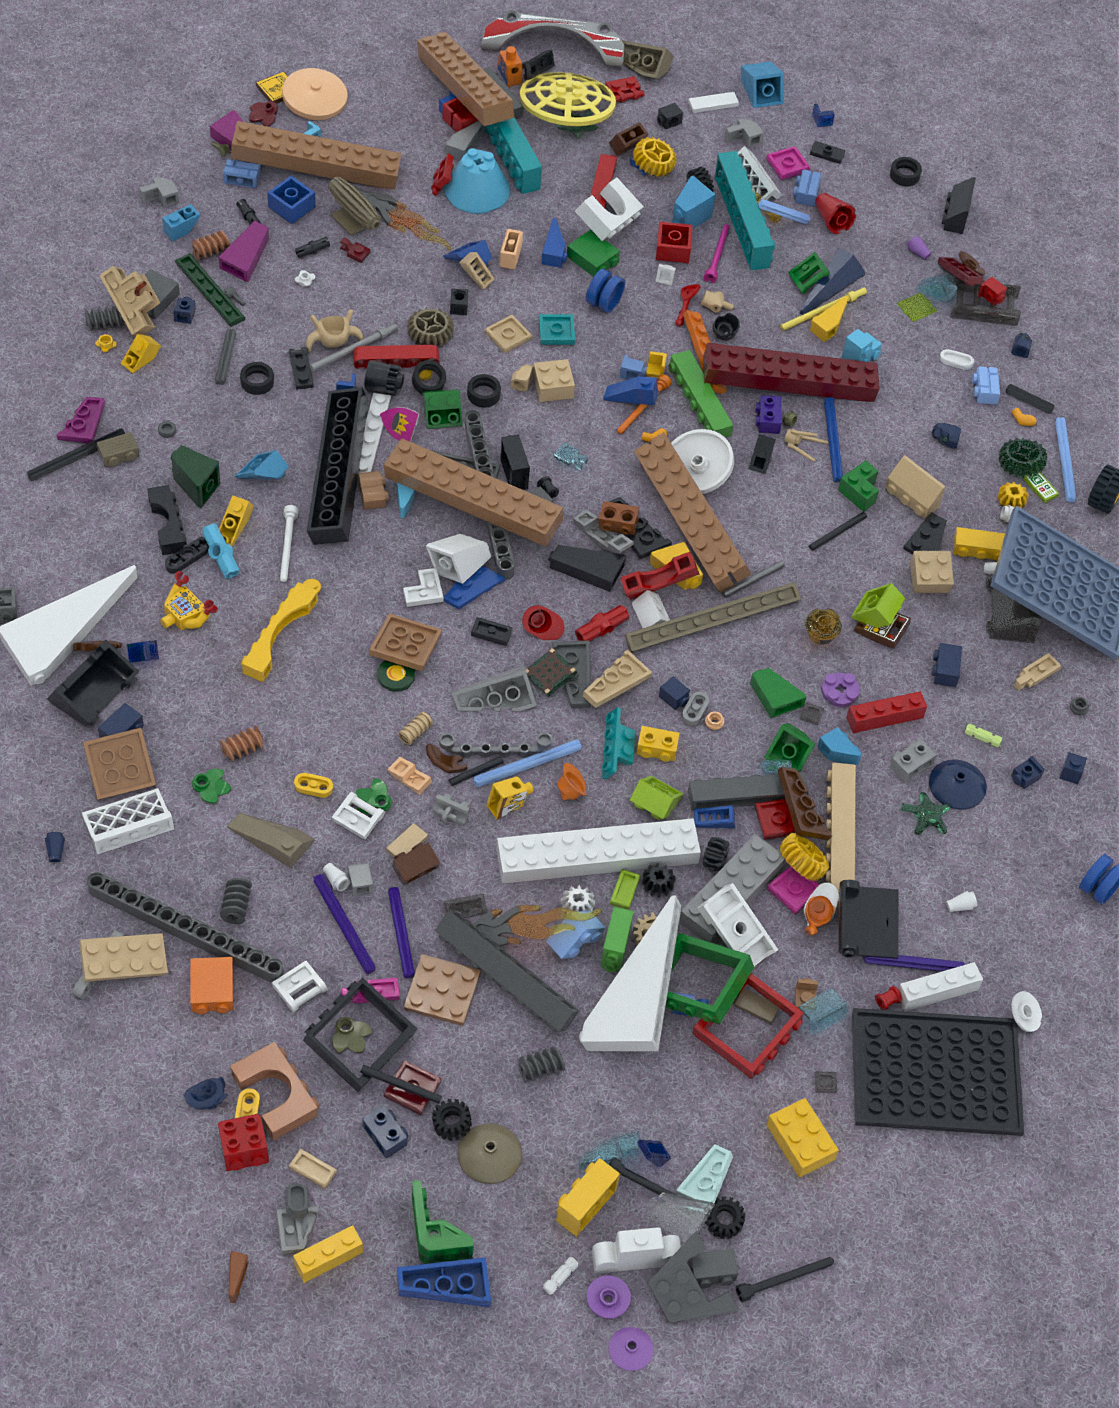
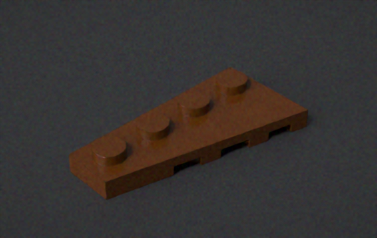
[778,766,832,841]

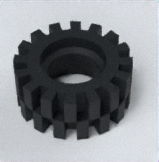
[686,166,714,192]
[432,1099,472,1141]
[705,1196,745,1239]

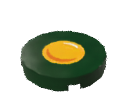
[377,660,415,692]

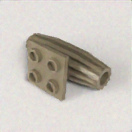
[328,177,381,236]

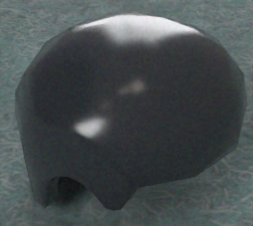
[712,313,740,340]

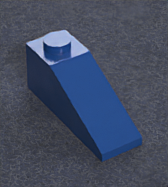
[541,218,568,268]
[603,376,659,405]

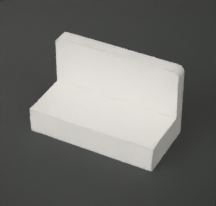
[632,590,670,628]

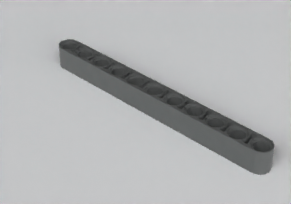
[465,410,514,580]
[87,872,284,983]

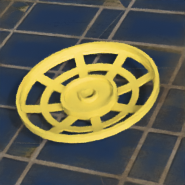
[519,72,616,126]

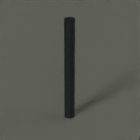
[809,512,867,551]
[360,1065,442,1104]

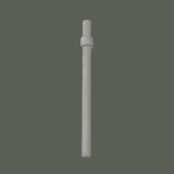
[310,324,398,371]

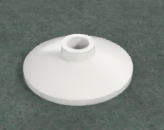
[1012,991,1042,1032]

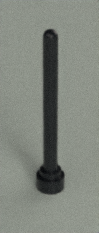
[609,1157,702,1215]
[735,1257,834,1303]

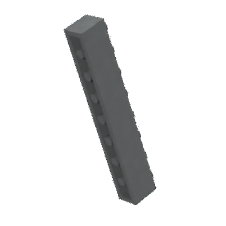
[435,910,580,1032]

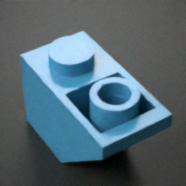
[162,204,200,241]
[817,727,862,765]

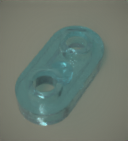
[760,759,792,773]

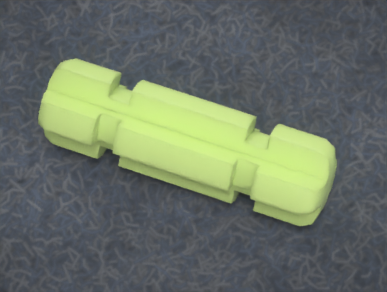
[965,724,1002,747]

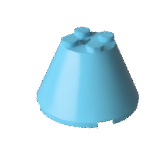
[444,148,510,214]

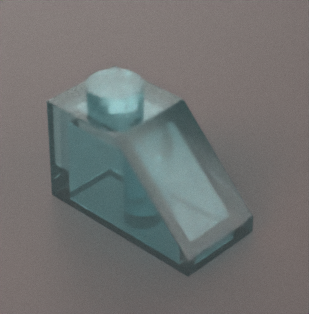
[916,273,958,302]

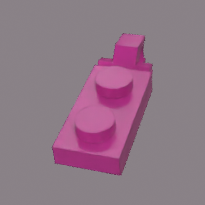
[341,978,400,1003]

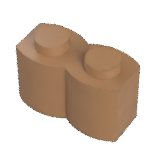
[358,471,389,510]

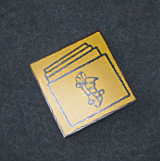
[256,71,288,104]

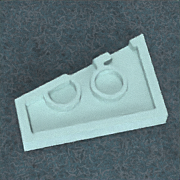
[676,1144,733,1211]

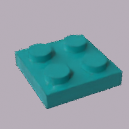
[539,314,575,345]

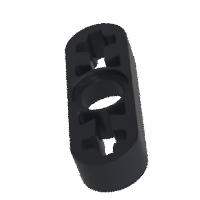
[165,537,209,574]

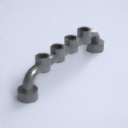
[439,732,553,758]

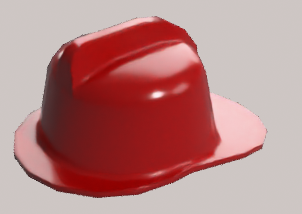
[522,605,565,640]

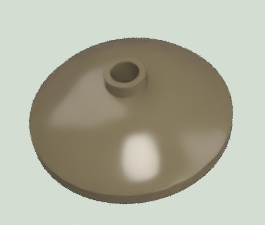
[458,1123,522,1184]

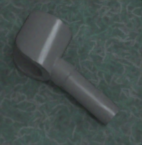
[224,287,246,306]

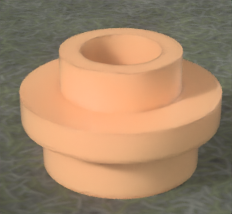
[705,711,724,730]

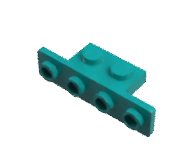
[602,707,635,779]

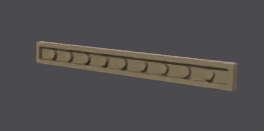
[624,582,801,652]

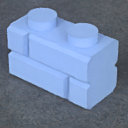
[972,367,1000,404]

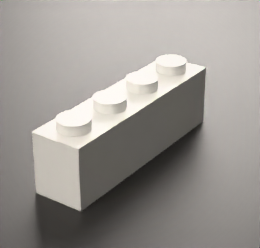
[898,962,983,1011]

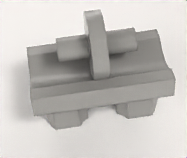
[432,793,470,826]

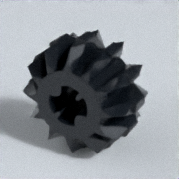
[703,837,730,871]
[641,863,676,898]

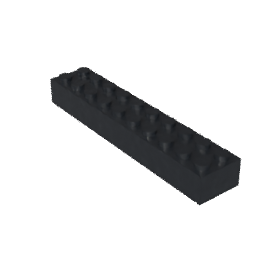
[307,387,369,545]

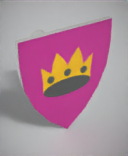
[380,407,420,442]

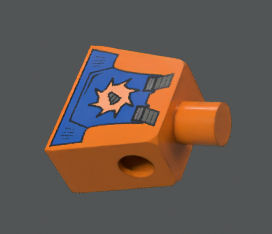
[497,46,523,87]

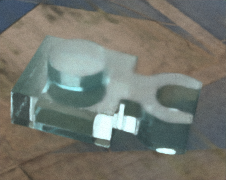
[554,442,588,470]

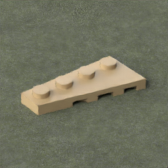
[583,650,652,708]

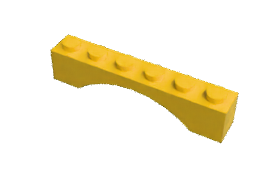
[241,582,318,682]

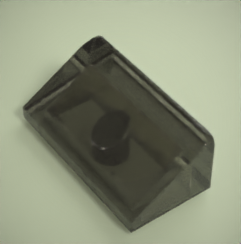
[443,893,487,918]

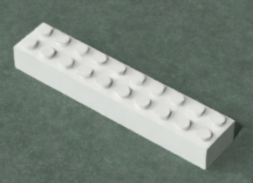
[496,818,701,884]

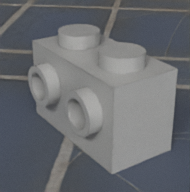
[890,739,936,783]

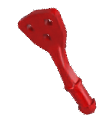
[675,284,701,327]

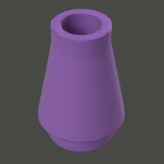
[907,236,932,260]

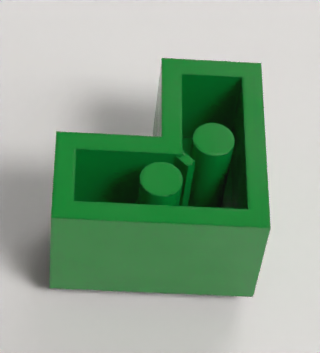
[838,460,879,512]

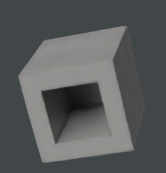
[348,863,373,896]

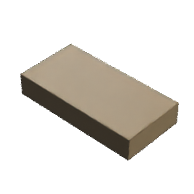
[386,823,428,857]
[289,1149,337,1189]

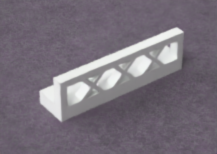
[738,146,783,202]

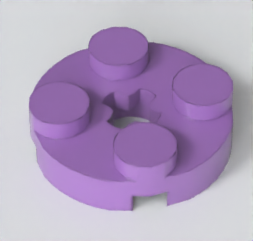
[821,673,860,707]

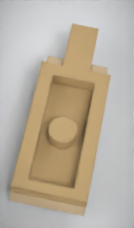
[1013,653,1061,691]

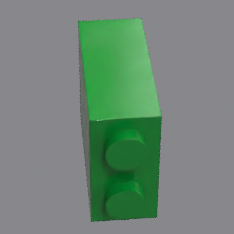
[567,229,620,277]

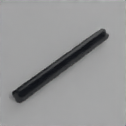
[27,428,125,481]

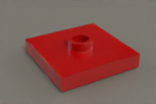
[755,799,796,840]

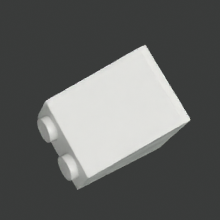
[426,534,491,584]

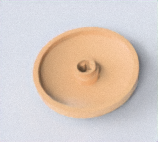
[282,68,347,120]

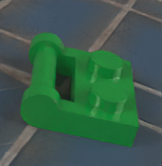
[788,252,831,294]

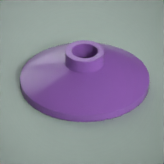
[587,1275,631,1319]
[609,1327,653,1371]

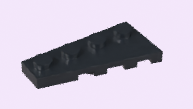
[608,497,672,559]

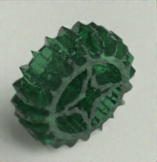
[999,437,1047,478]

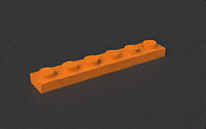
[683,310,727,394]

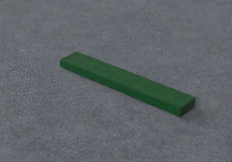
[175,253,245,327]

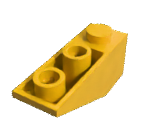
[810,296,849,342]
[219,495,254,547]

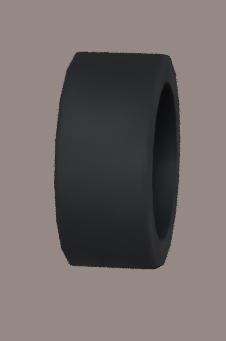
[890,157,922,187]
[412,360,447,394]
[240,362,274,395]
[467,374,501,408]

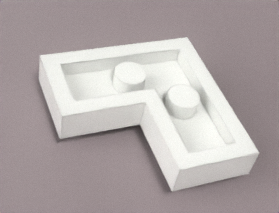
[403,568,444,607]

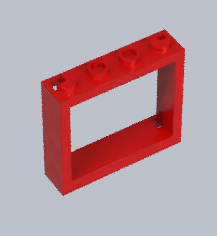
[693,973,804,1079]

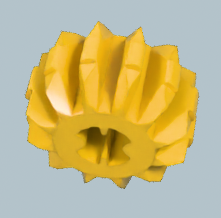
[997,481,1029,508]

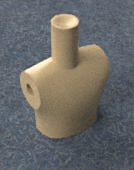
[701,290,734,313]

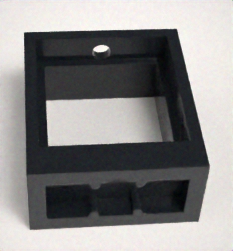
[500,434,530,490]

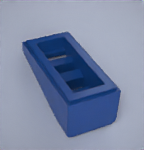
[694,805,735,828]

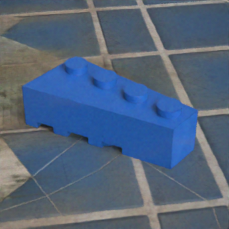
[396,1257,491,1307]

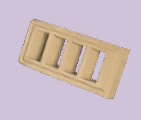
[459,252,495,290]

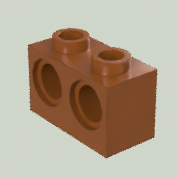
[598,501,639,535]

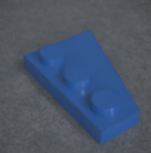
[443,566,505,609]

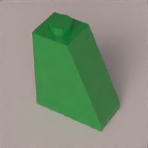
[750,668,806,718]

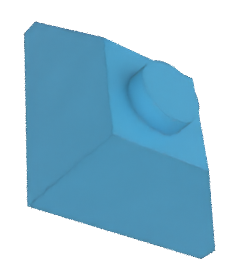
[235,450,289,480]

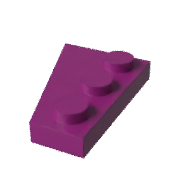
[56,396,105,443]

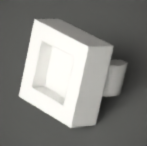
[655,264,676,286]

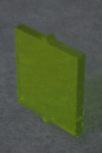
[897,292,937,322]

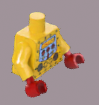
[160,571,218,631]

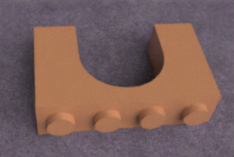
[230,1042,319,1141]

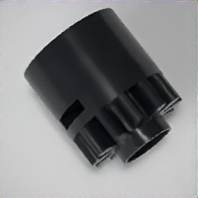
[364,360,404,396]

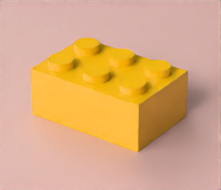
[766,1098,839,1178]
[556,1158,620,1237]

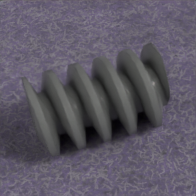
[84,306,122,330]
[220,878,252,924]
[518,1046,566,1083]

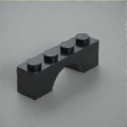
[147,485,187,556]

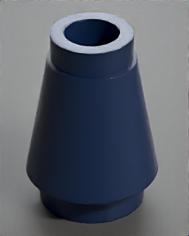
[45,832,65,862]

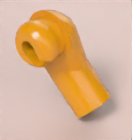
[1011,408,1037,426]
[641,428,667,443]

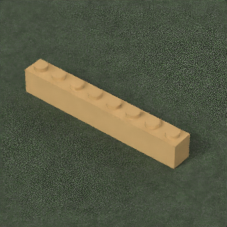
[825,763,856,907]

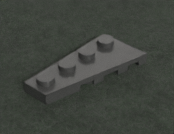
[552,641,591,708]

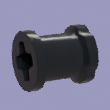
[537,476,559,499]

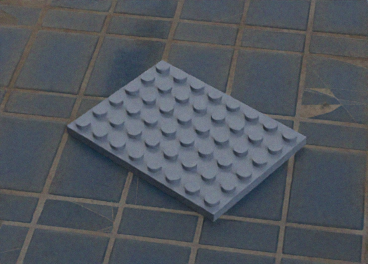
[990,506,1119,660]

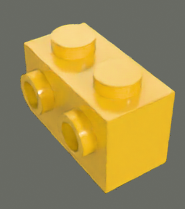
[636,726,680,762]

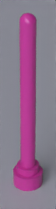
[703,224,730,283]

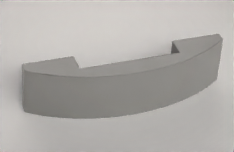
[573,510,634,553]

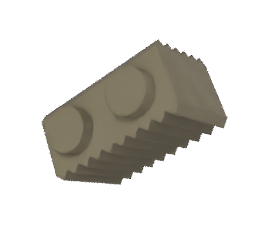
[96,432,139,467]

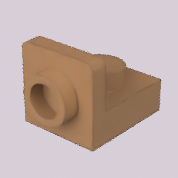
[795,978,818,1011]

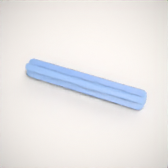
[758,199,811,224]

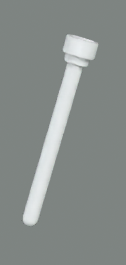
[280,505,299,583]

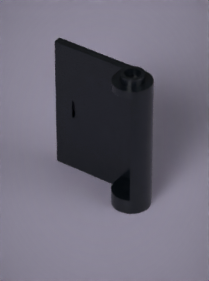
[838,880,899,959]

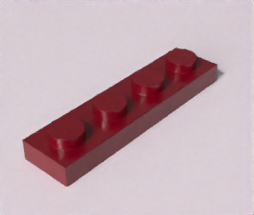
[938,257,983,286]

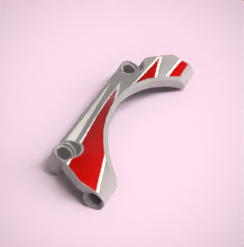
[481,10,625,67]

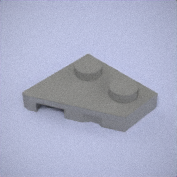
[275,1206,319,1254]

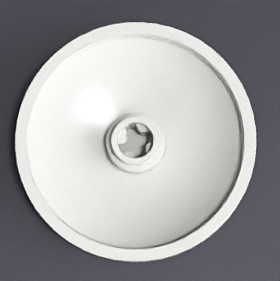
[671,429,734,494]

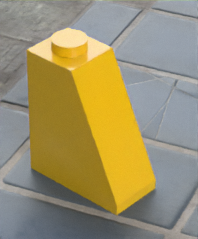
[649,542,703,590]

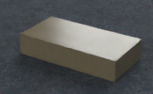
[734,988,780,1024]

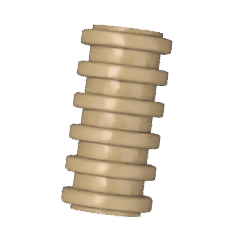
[398,712,433,745]

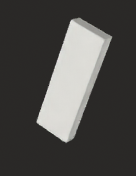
[688,92,739,113]

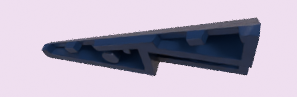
[799,248,865,315]

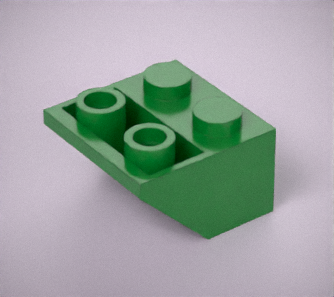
[422,389,462,429]

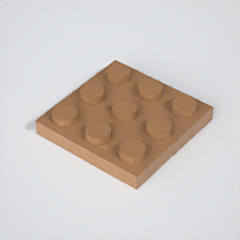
[369,613,442,672]
[83,728,156,800]
[404,954,481,1026]

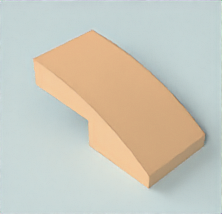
[388,757,432,795]

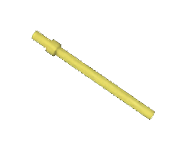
[780,287,867,331]

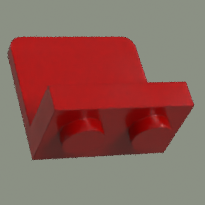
[218,1114,269,1172]

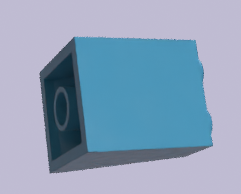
[741,61,784,108]
[672,176,715,229]

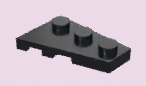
[903,512,947,554]

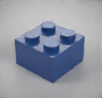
[267,176,316,224]

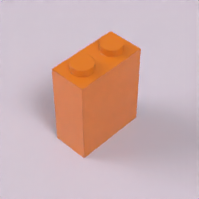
[190,957,234,1014]

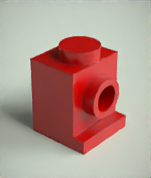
[977,277,1007,306]

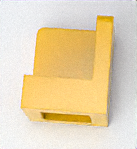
[646,351,667,379]

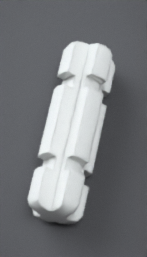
[543,1257,578,1295]

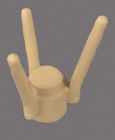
[785,429,829,462]

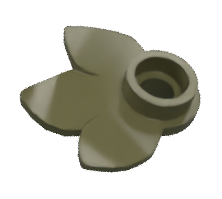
[332,1017,372,1053]

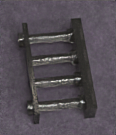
[950,278,1021,326]

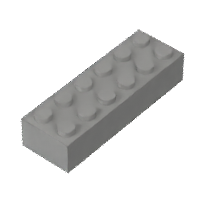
[679,834,786,943]

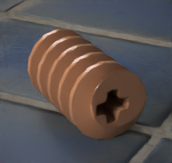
[192,230,230,261]
[219,725,263,762]

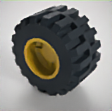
[1088,464,1119,514]

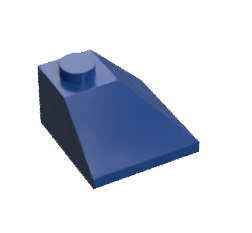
[443,240,493,266]

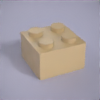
[533,359,575,402]
[910,551,954,593]

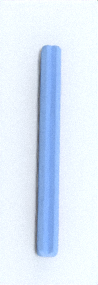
[1055,417,1077,502]
[474,739,581,787]

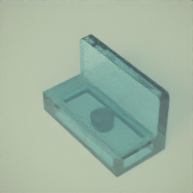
[800,988,847,1035]

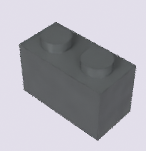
[688,1249,738,1288]

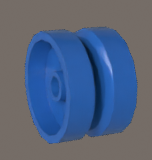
[586,269,625,313]
[1079,854,1119,905]

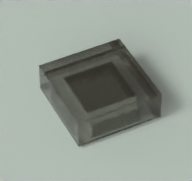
[800,702,824,726]
[815,1071,837,1093]

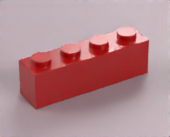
[846,691,927,733]

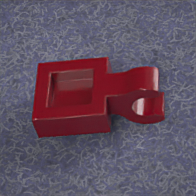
[340,237,371,263]

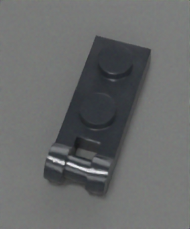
[522,50,555,80]
[289,347,314,390]

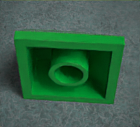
[764,723,815,772]

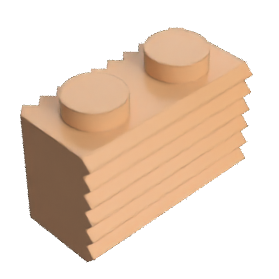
[499,229,523,269]

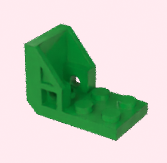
[412,1180,474,1264]

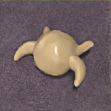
[306,309,363,353]

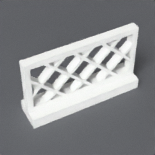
[82,788,174,854]

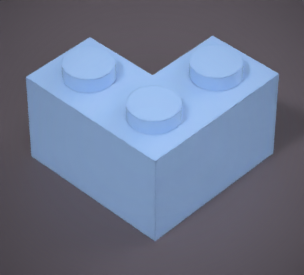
[546,911,606,959]

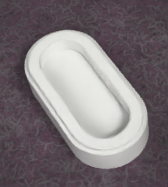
[940,349,974,370]

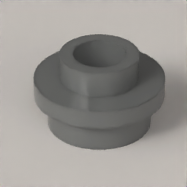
[1070,697,1089,715]

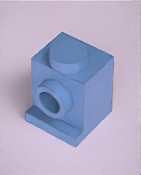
[620,355,647,380]

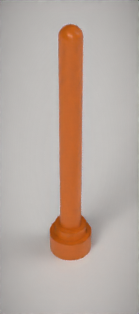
[617,374,672,434]

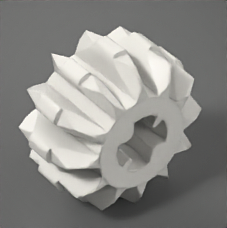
[561,885,595,915]

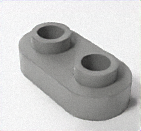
[682,692,709,726]

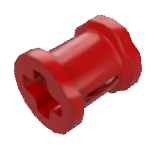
[875,986,902,1010]

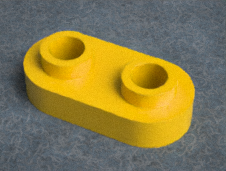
[294,773,333,798]
[235,1088,260,1118]

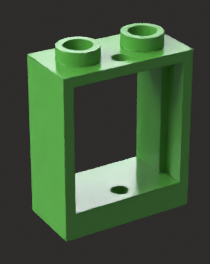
[601,907,634,972]

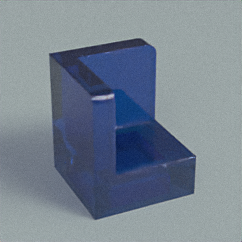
[812,104,835,127]
[127,640,159,663]

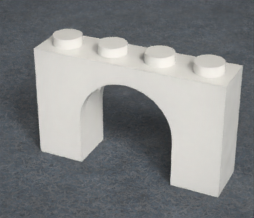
[575,178,644,241]

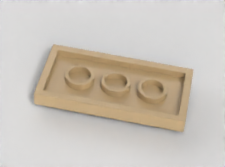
[79,933,168,982]

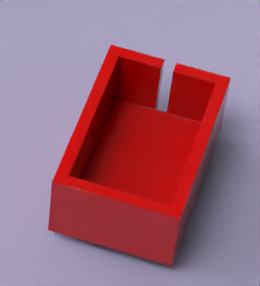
[442,98,479,132]

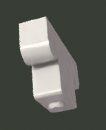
[592,1227,681,1274]

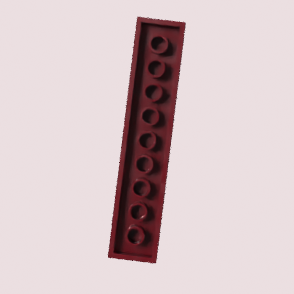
[703,343,880,402]

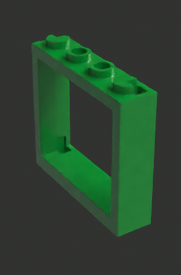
[665,933,754,1025]

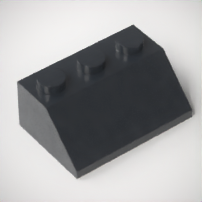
[941,177,976,234]

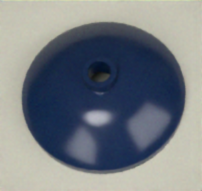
[929,759,987,810]

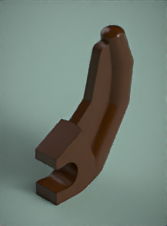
[73,641,122,651]
[426,744,467,773]

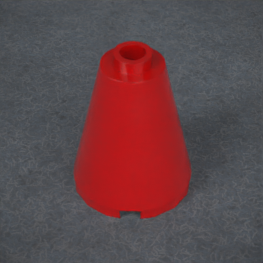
[815,193,856,234]

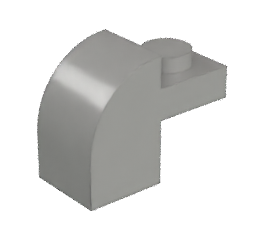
[725,119,764,148]
[140,177,180,207]

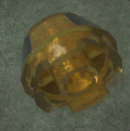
[805,608,842,645]

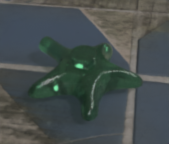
[556,110,599,139]
[901,792,950,835]

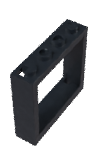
[303,977,417,1092]

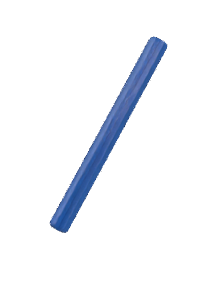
[824,397,843,482]

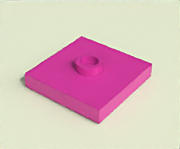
[766,146,811,180]
[767,867,820,915]

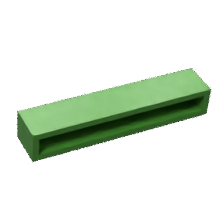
[668,350,733,437]

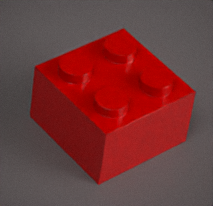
[656,222,693,263]

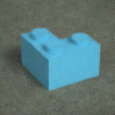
[841,329,882,362]

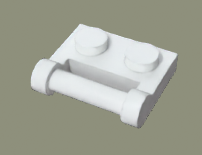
[332,792,385,840]
[272,961,328,1013]

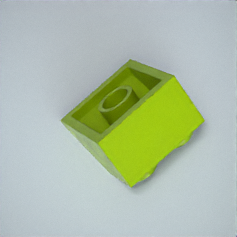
[851,583,905,628]
[630,775,684,820]

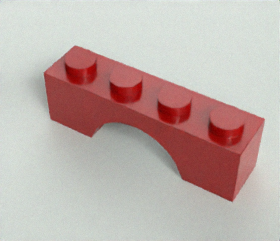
[620,551,700,600]

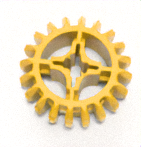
[633,136,677,177]
[780,833,829,881]

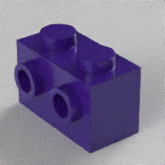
[755,395,782,434]

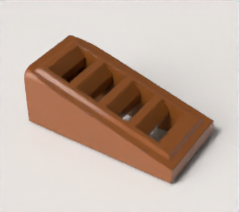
[228,1251,249,1304]

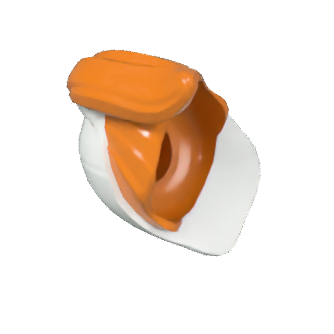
[804,883,839,935]

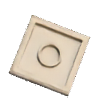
[484,315,533,353]

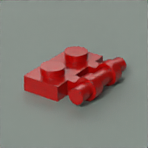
[605,76,645,103]
[431,154,454,196]

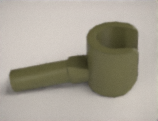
[211,142,230,156]

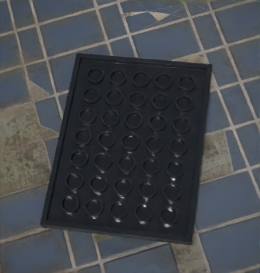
[852,1008,1024,1136]

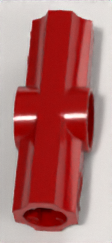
[575,605,630,641]

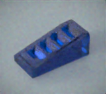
[637,1140,671,1167]

